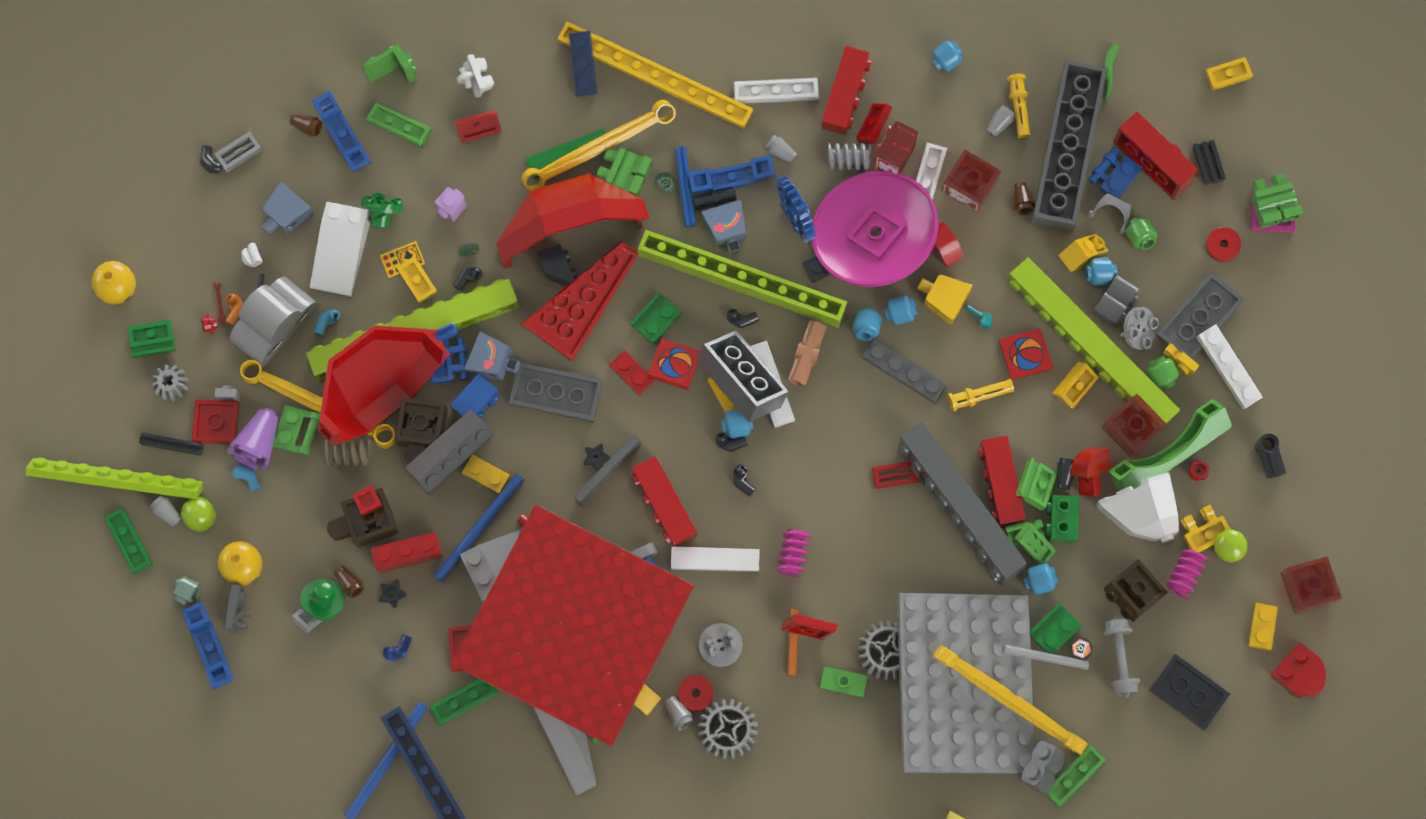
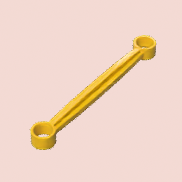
[521,100,676,192]
[240,360,396,449]
[933,645,1088,755]

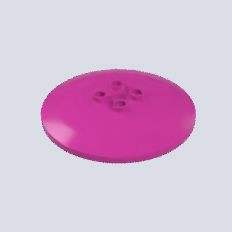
[812,171,939,287]

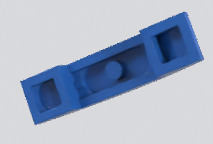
[311,91,371,172]
[688,155,775,193]
[181,601,234,690]

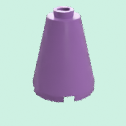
[227,408,279,471]

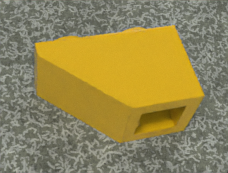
[1058,234,1108,272]

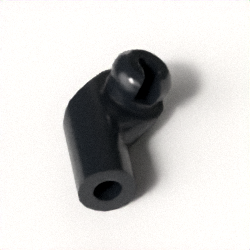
[201,146,222,174]
[452,267,483,291]
[727,309,759,328]
[715,432,748,452]
[733,464,756,497]

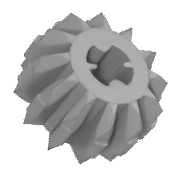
[151,364,189,401]

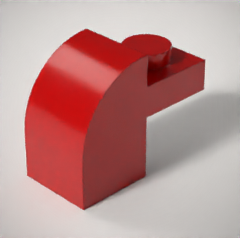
[933,222,964,267]
[1071,447,1111,497]

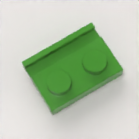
[1016,457,1057,511]

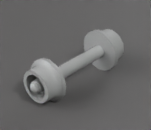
[1103,617,1140,698]

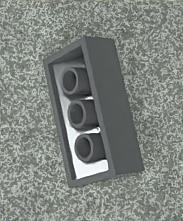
[405,409,493,495]

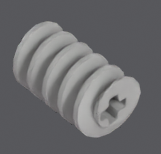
[828,143,871,170]

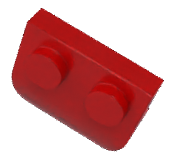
[1271,642,1326,698]

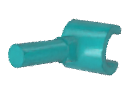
[966,305,993,329]

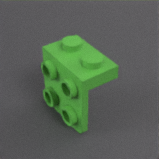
[362,44,417,84]

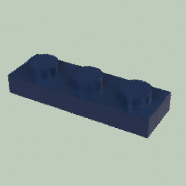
[569,31,598,97]

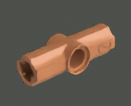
[788,321,827,387]

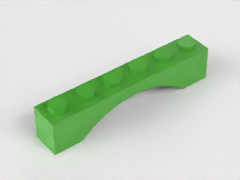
[1108,399,1233,491]

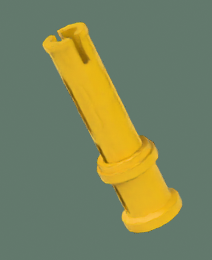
[1006,74,1031,139]
[947,379,1014,412]

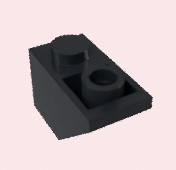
[536,244,577,287]

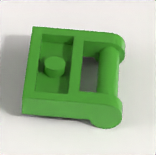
[273,405,320,457]

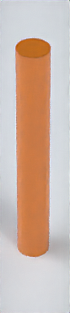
[787,609,799,676]

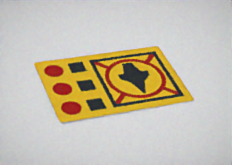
[380,241,425,278]

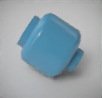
[932,41,964,72]
[1084,257,1117,286]
[884,295,918,325]
[852,308,882,341]
[721,409,754,438]
[1024,563,1058,595]

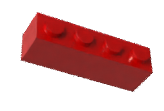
[821,46,872,135]
[977,436,1026,528]
[631,456,697,547]

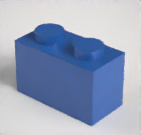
[450,373,500,419]

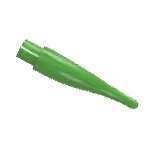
[1103,44,1119,100]

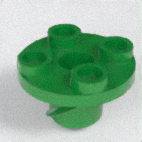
[361,193,404,229]
[300,579,345,622]

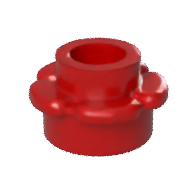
[201,314,217,334]
[1187,460,1209,482]

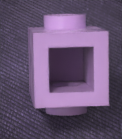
[434,187,467,223]

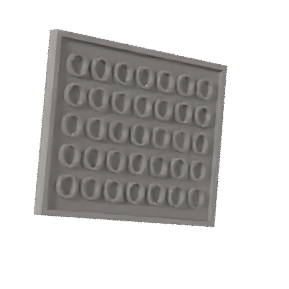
[897,593,1035,774]

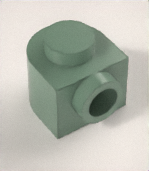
[173,576,202,606]

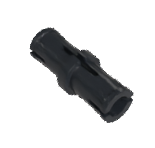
[693,187,737,210]

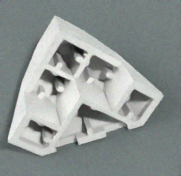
[1096,472,1179,543]

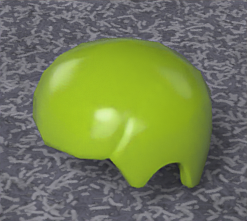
[181,497,216,532]
[1214,529,1248,563]

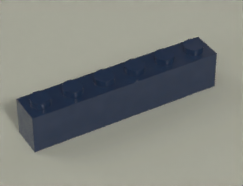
[380,706,466,819]

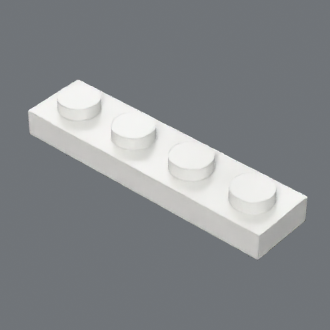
[1196,324,1263,409]

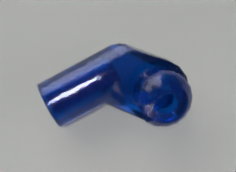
[382,634,412,661]

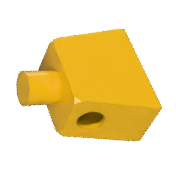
[917,275,972,325]

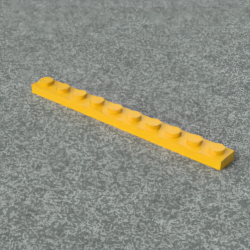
[557,22,753,129]

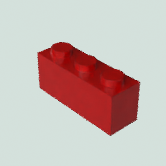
[371,532,443,574]

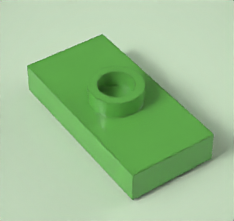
[1014,522,1056,565]
[820,666,868,698]

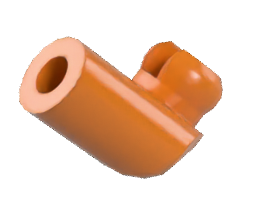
[225,293,243,326]

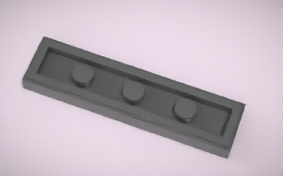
[574,434,641,506]

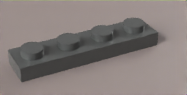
[862,339,947,404]

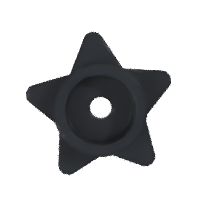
[583,443,611,471]
[379,580,407,608]

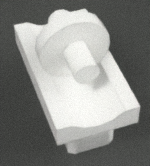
[456,54,494,98]

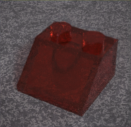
[1102,394,1167,459]

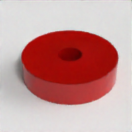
[1206,227,1241,262]
[678,675,714,712]

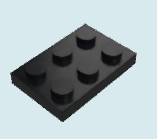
[1149,654,1230,730]

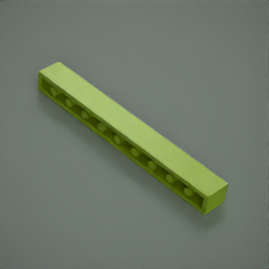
[638,230,847,328]
[1008,257,1180,432]
[306,278,520,381]

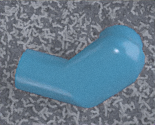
[313,309,341,336]
[231,465,261,492]

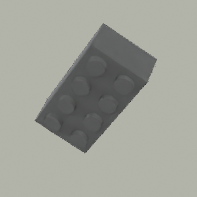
[697,330,789,422]

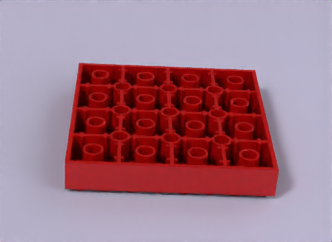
[451,504,694,747]

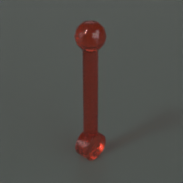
[213,282,226,325]

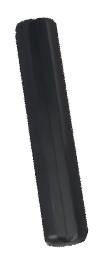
[139,433,204,456]

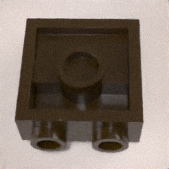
[1103,559,1168,622]

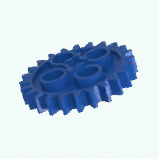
[775,175,816,242]

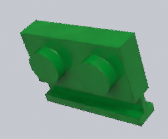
[630,292,682,345]
[128,320,176,359]
[1029,603,1082,654]

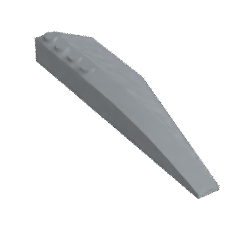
[460,530,597,795]

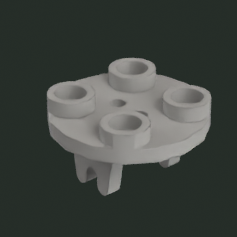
[1120,307,1159,350]
[699,623,743,667]

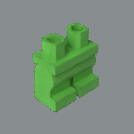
[596,148,652,196]
[1250,173,1304,229]

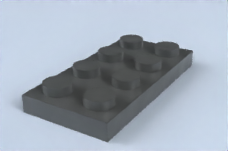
[1156,272,1244,359]
[509,362,603,423]

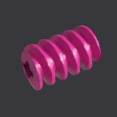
[776,529,811,577]
[1166,549,1209,600]

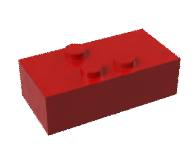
[1113,112,1198,200]

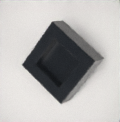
[802,256,831,283]

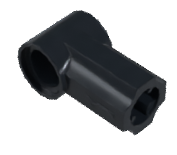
[1255,433,1286,479]

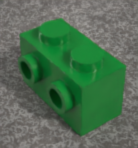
[1045,495,1079,544]

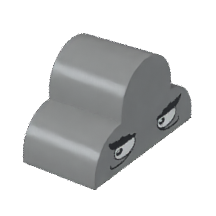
[229,276,319,368]

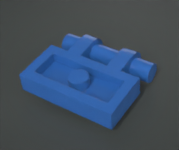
[1088,147,1142,199]
[431,337,469,385]

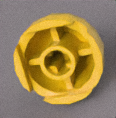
[91,261,136,305]
[218,541,263,586]

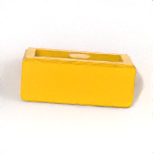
[1052,362,1099,409]

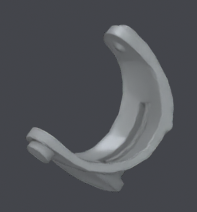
[1088,193,1131,235]

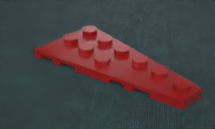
[520,242,639,361]

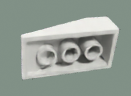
[309,202,371,297]

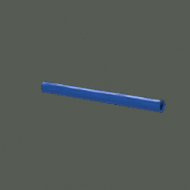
[433,474,524,582]
[344,702,428,819]

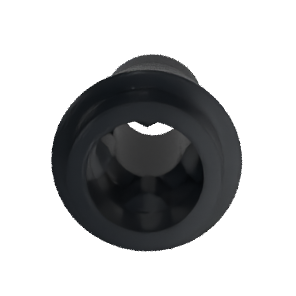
[1057,458,1074,490]

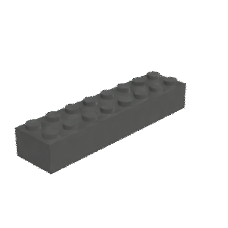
[1031,60,1107,233]
[898,422,1027,586]

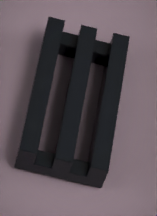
[1192,139,1226,185]

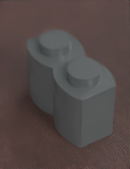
[1092,275,1139,327]
[1021,740,1065,795]

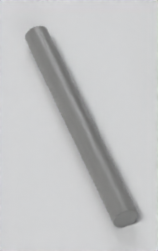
[1002,644,1089,670]

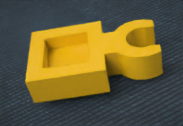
[1163,343,1200,377]

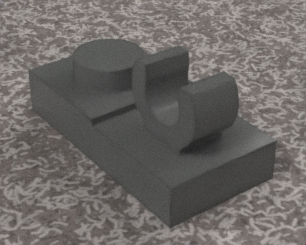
[224,584,250,632]

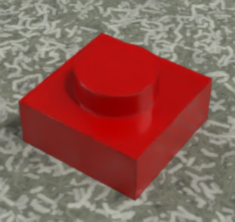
[352,485,382,516]

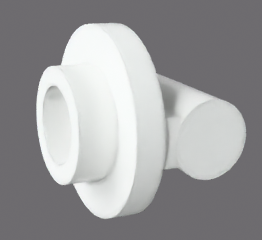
[241,243,263,268]

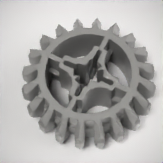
[857,620,900,681]
[698,699,758,760]

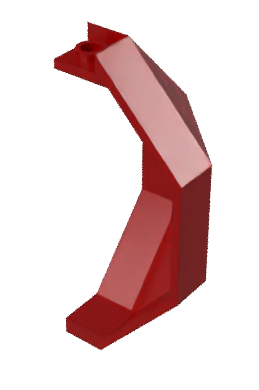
[496,173,650,268]
[318,325,450,445]

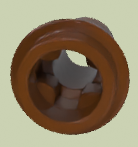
[290,113,323,137]
[1014,182,1035,215]
[334,566,364,598]

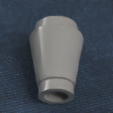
[986,105,1015,138]
[765,135,797,164]
[150,495,182,527]
[664,696,693,731]

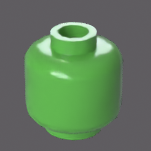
[1126,218,1158,250]
[1147,356,1179,390]

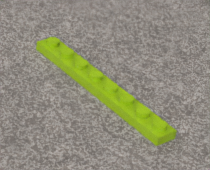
[26,458,203,499]

